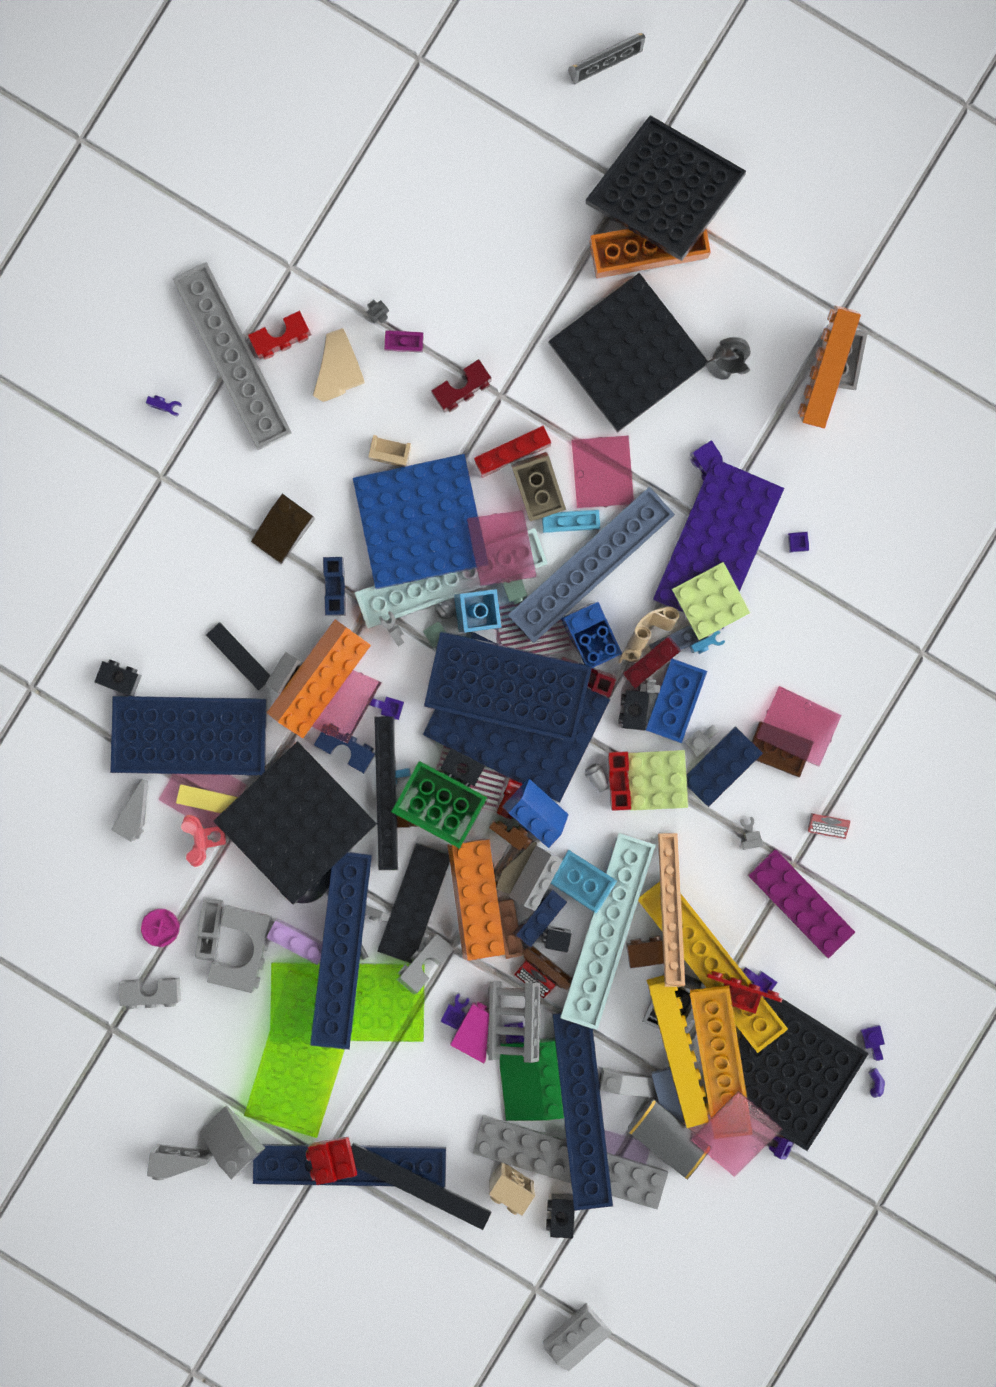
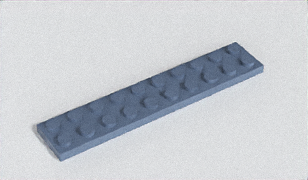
[508,486,675,644]

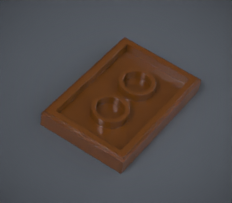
[751,721,814,778]

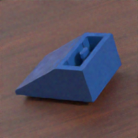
[561,602,622,668]

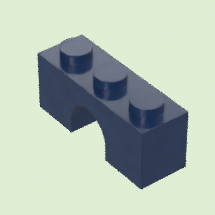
[323,557,346,617]
[314,724,375,774]
[513,889,567,947]

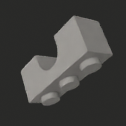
[397,934,454,995]
[119,977,181,1009]

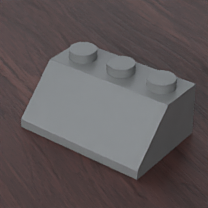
[509,846,563,911]
[543,1303,612,1371]

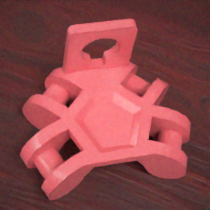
[181,815,226,867]

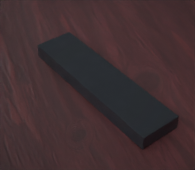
[206,622,271,691]

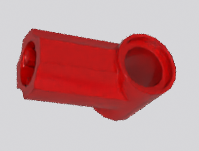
[496,779,522,820]

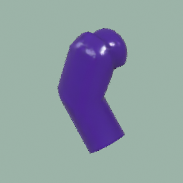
[868,1068,885,1098]

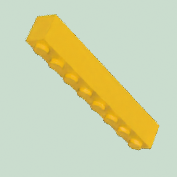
[646,975,710,1128]

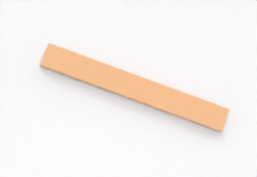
[658,833,685,987]

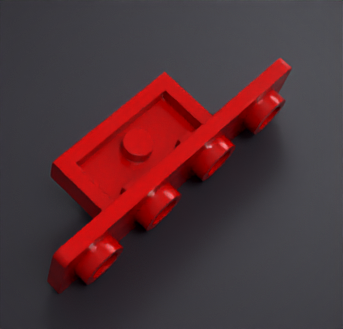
[706,970,782,1014]

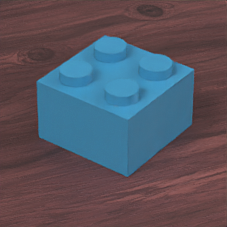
[454,589,502,633]

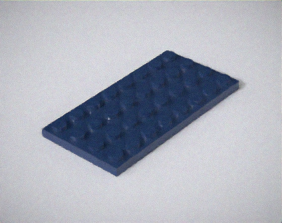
[424,631,592,742]
[110,696,267,775]

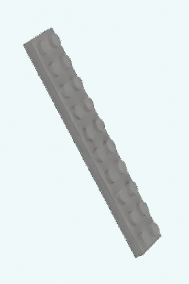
[173,262,292,450]
[473,1115,668,1210]

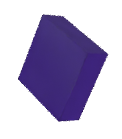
[788,531,809,553]

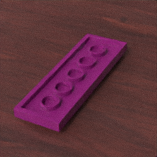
[747,849,856,959]

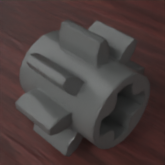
[366,299,389,324]

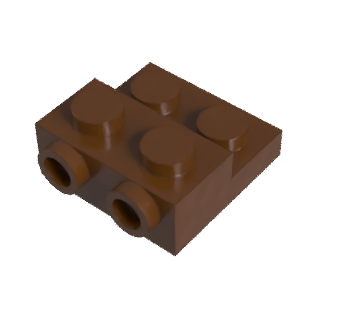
[489,820,532,851]

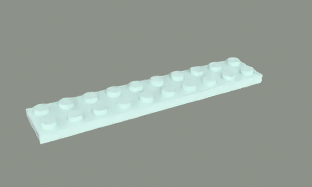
[355,528,548,629]
[560,833,656,1030]

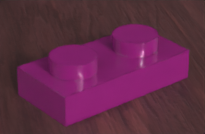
[384,330,424,353]

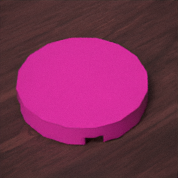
[141,908,180,947]

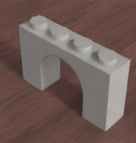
[207,905,274,993]

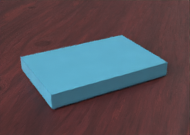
[550,850,617,913]

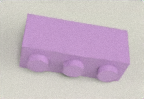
[266,918,322,965]

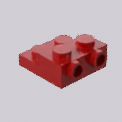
[306,1136,357,1185]

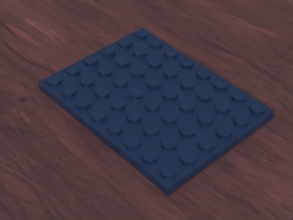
[423,632,611,803]

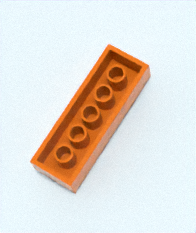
[589,229,711,279]
[798,305,861,429]
[267,619,371,738]
[447,839,505,961]

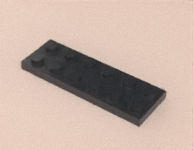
[377,842,450,963]

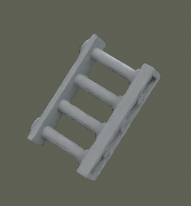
[487,981,540,1063]

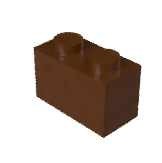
[626,935,664,969]

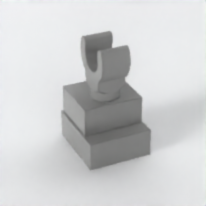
[740,817,763,850]

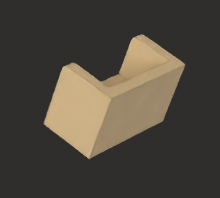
[368,435,412,467]

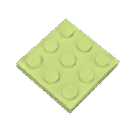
[672,562,750,640]
[628,750,688,811]

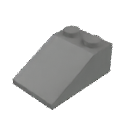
[827,325,868,390]
[200,1105,265,1180]
[147,1144,213,1181]

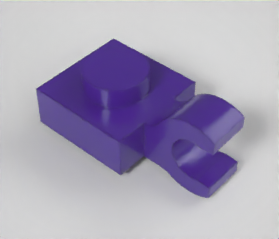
[146,395,182,417]
[369,696,404,720]
[743,967,778,998]
[860,1025,885,1061]

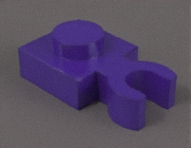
[440,993,469,1030]

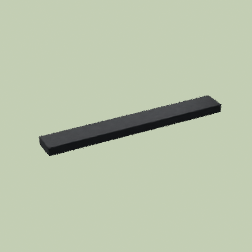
[374,716,399,871]
[351,1142,492,1230]

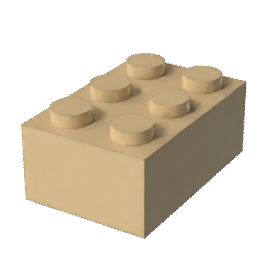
[489,1162,535,1216]

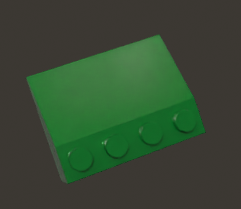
[391,761,488,849]
[499,1037,564,1121]

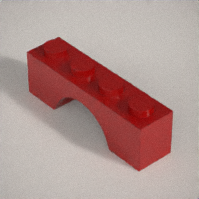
[474,425,552,478]

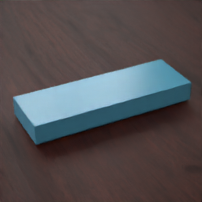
[542,510,600,533]

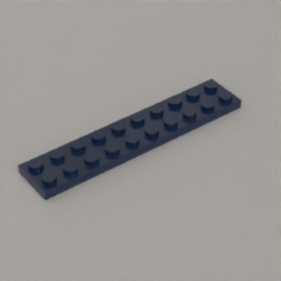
[310,852,372,1050]
[552,1013,613,1211]
[253,1144,446,1187]

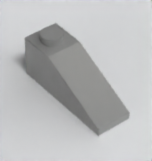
[111,780,148,842]
[599,1067,657,1098]

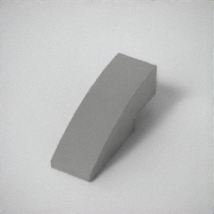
[195,898,223,961]

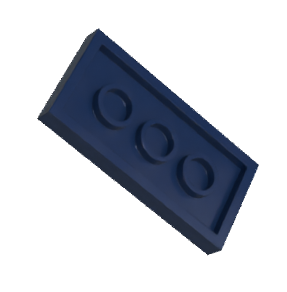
[687,726,763,807]

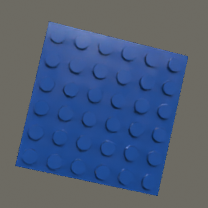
[353,454,489,590]

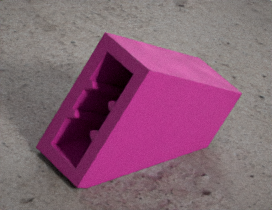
[450,1001,489,1064]

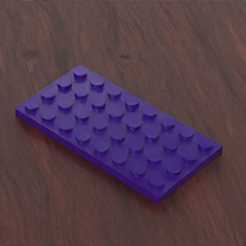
[652,458,785,629]

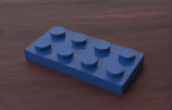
[646,658,708,743]

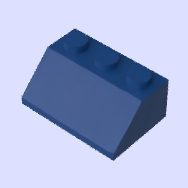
[502,778,569,848]

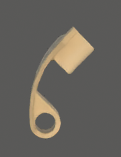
[313,328,365,402]
[618,607,679,664]

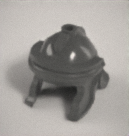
[705,337,751,380]

